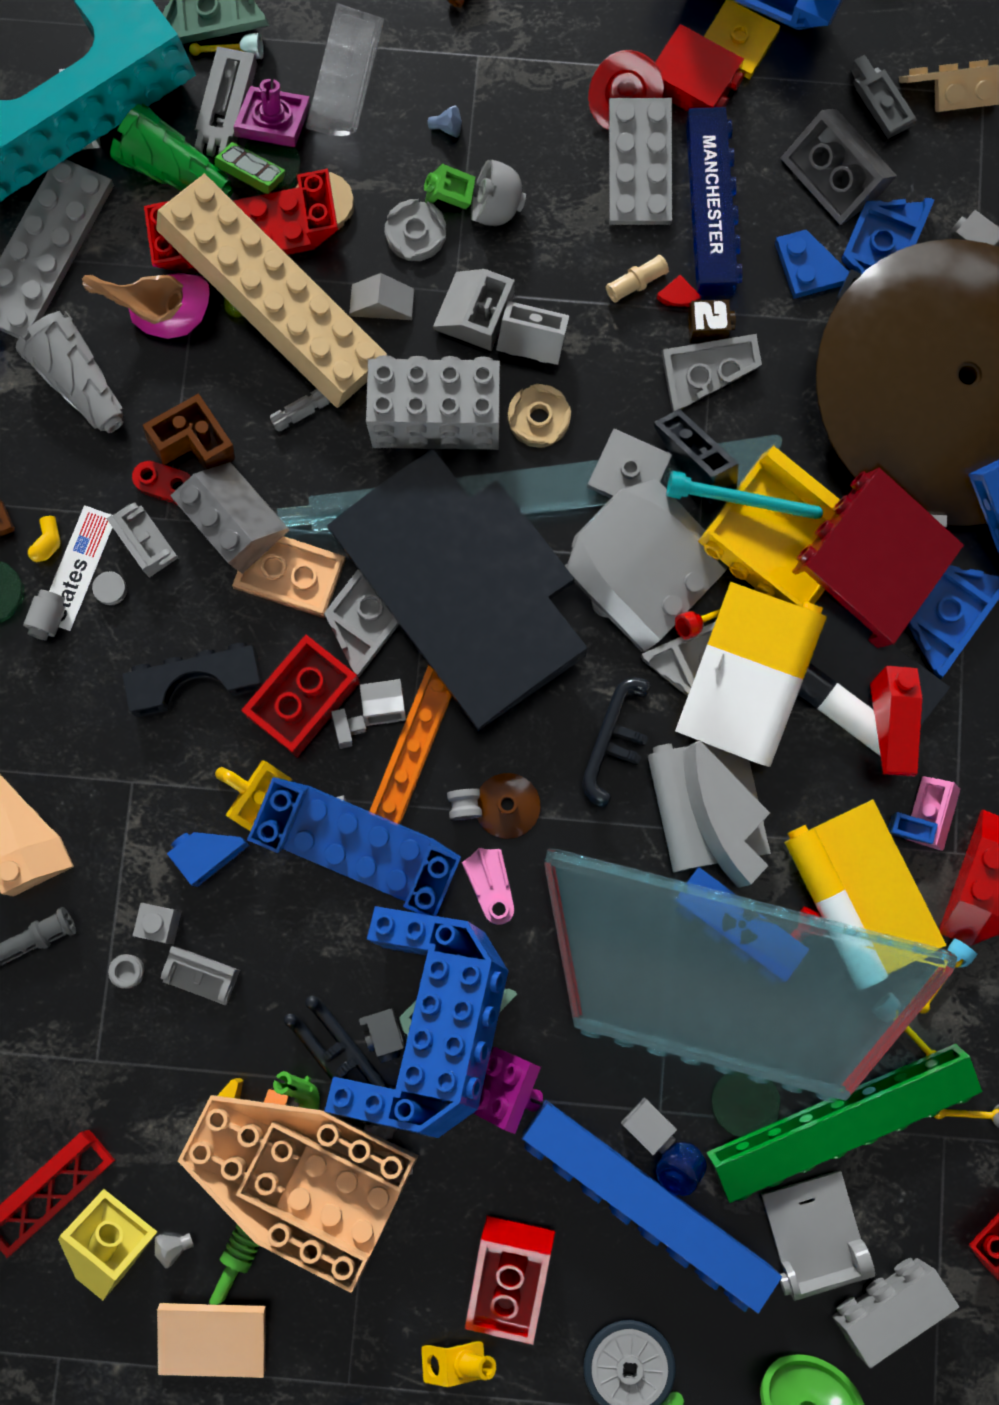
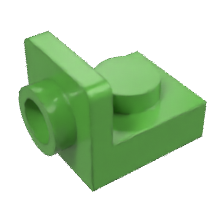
[424,164,476,210]

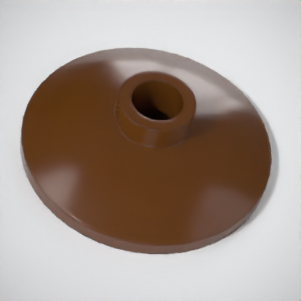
[477,773,540,839]

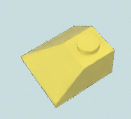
[58,1189,157,1300]

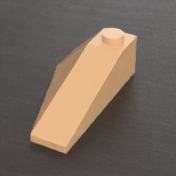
[0,774,74,897]

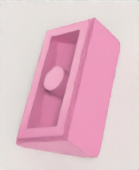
[906,776,960,851]

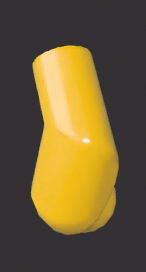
[28,516,60,562]

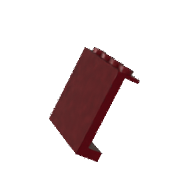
[792,467,964,648]

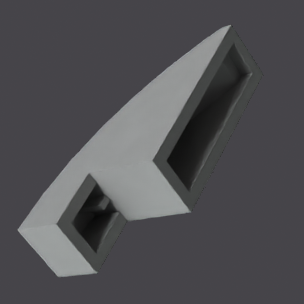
[683,740,770,888]

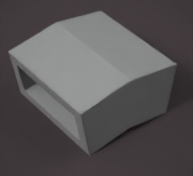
[360,679,406,726]

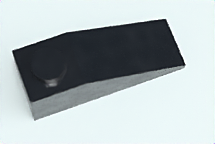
[654,409,739,505]

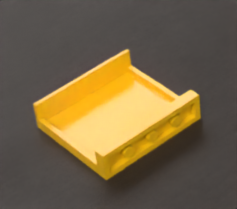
[698,445,840,607]

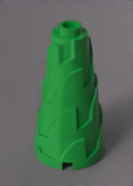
[110,103,234,198]

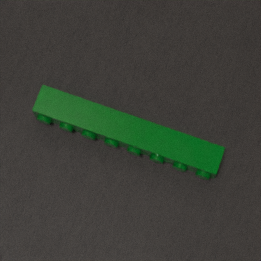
[706,1044,982,1203]

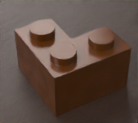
[143,393,235,470]

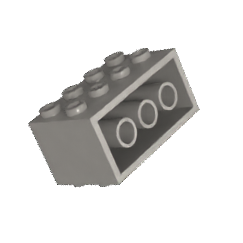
[366,355,500,450]

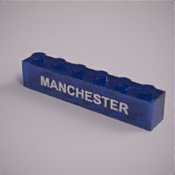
[686,107,743,296]

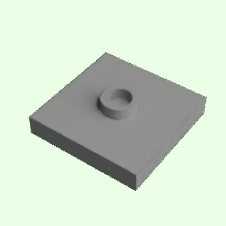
[587,429,672,498]

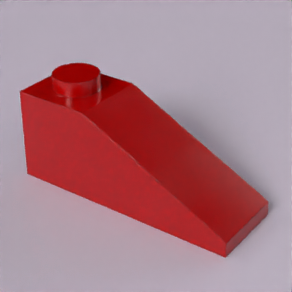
[870,666,922,776]

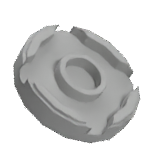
[384,199,446,261]

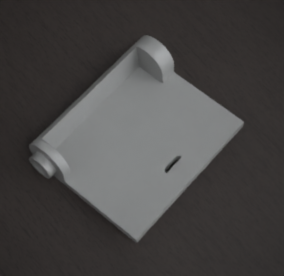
[648,744,771,873]

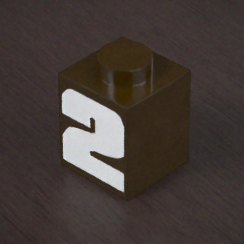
[688,300,736,343]

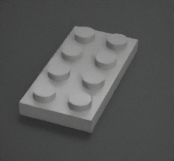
[609,98,672,225]

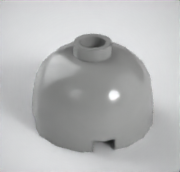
[471,160,526,226]

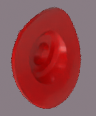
[588,50,663,130]

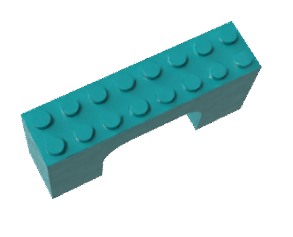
[0,0,196,202]

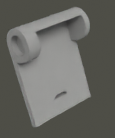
[761,1170,875,1301]

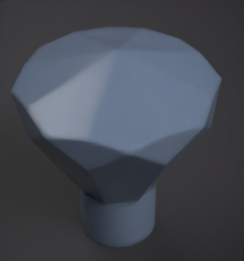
[428,105,462,137]

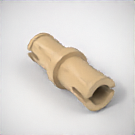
[606,255,669,303]

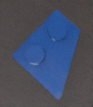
[775,230,849,299]

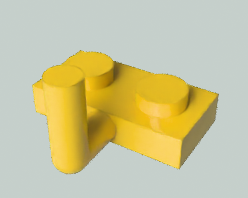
[215,760,292,831]

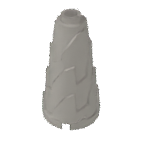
[16,311,124,433]

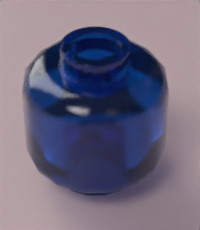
[656,1142,707,1196]

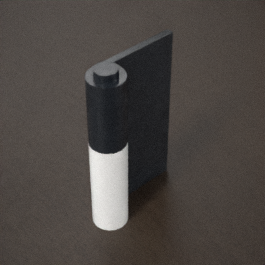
[798,593,951,756]

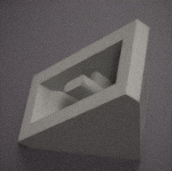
[349,273,414,320]

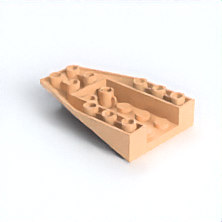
[178,1095,419,1293]

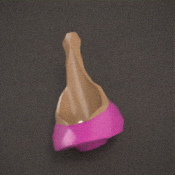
[82,273,209,339]

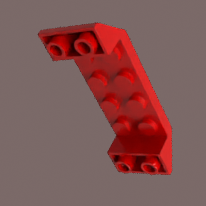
[144,169,338,274]

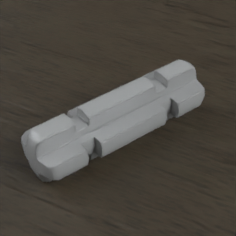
[270,389,330,431]

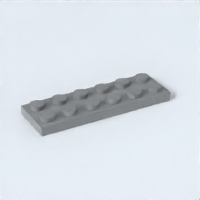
[0,159,114,341]

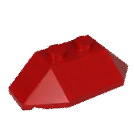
[939,810,999,946]

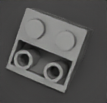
[433,269,515,351]

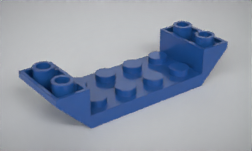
[247,777,461,916]

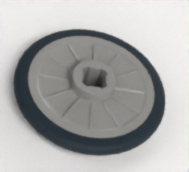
[584,1320,676,1405]

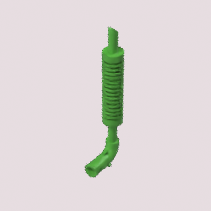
[209,1071,320,1305]

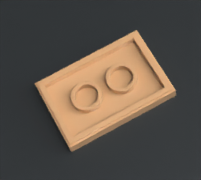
[232,536,346,618]
[157,1303,265,1378]

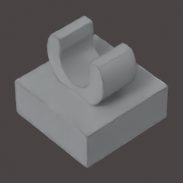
[331,709,366,749]

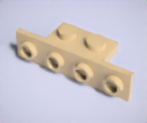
[899,60,999,112]

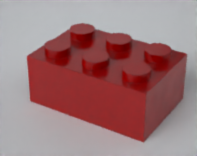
[241,634,360,757]

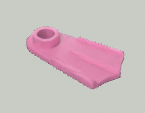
[462,848,514,925]

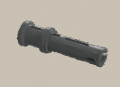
[0,907,76,966]

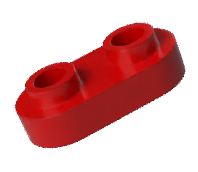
[132,461,191,505]

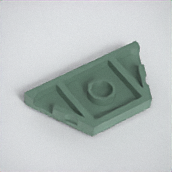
[163,0,269,44]

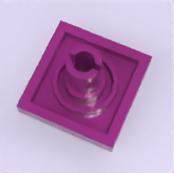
[233,79,310,147]
[473,1047,543,1134]

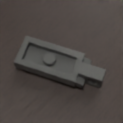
[850,55,916,139]

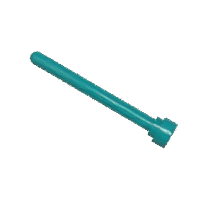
[666,471,823,519]

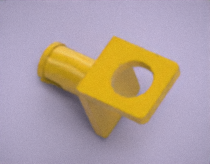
[422,1341,496,1387]

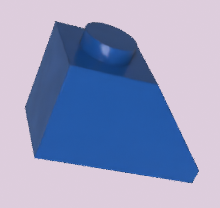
[167,832,250,887]

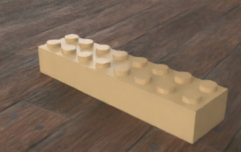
[156,173,387,408]

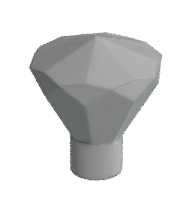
[155,1233,194,1268]

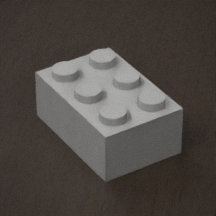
[832,1258,959,1368]

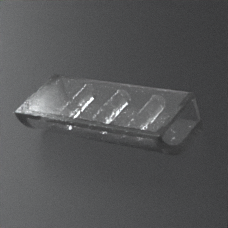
[306,3,384,136]

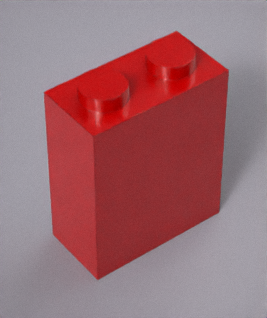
[655,24,744,123]

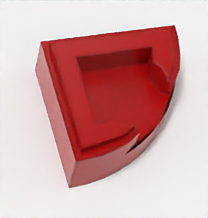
[656,275,701,307]

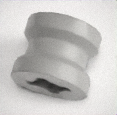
[447,789,482,820]

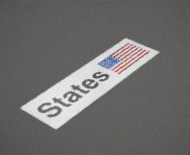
[49,505,113,631]

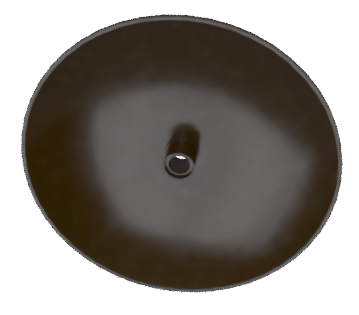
[816,239,999,526]

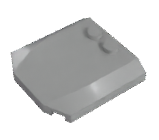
[565,478,728,652]

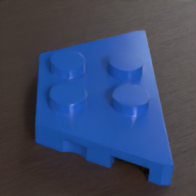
[841,198,934,274]
[907,565,999,679]

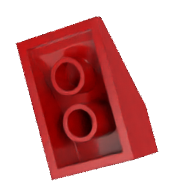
[465,1216,555,1345]

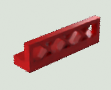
[0,1130,116,1258]

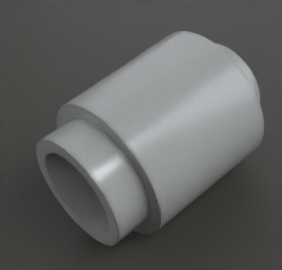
[23,590,66,640]

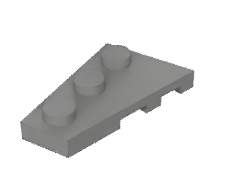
[661,334,762,413]

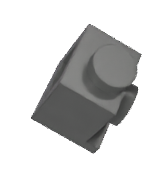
[359,1008,405,1063]

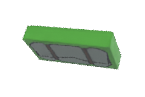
[215,142,285,194]

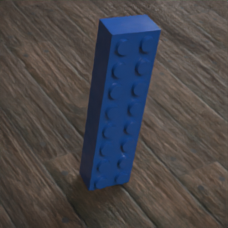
[522,1100,782,1313]

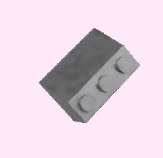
[781,109,897,225]
[170,462,290,574]

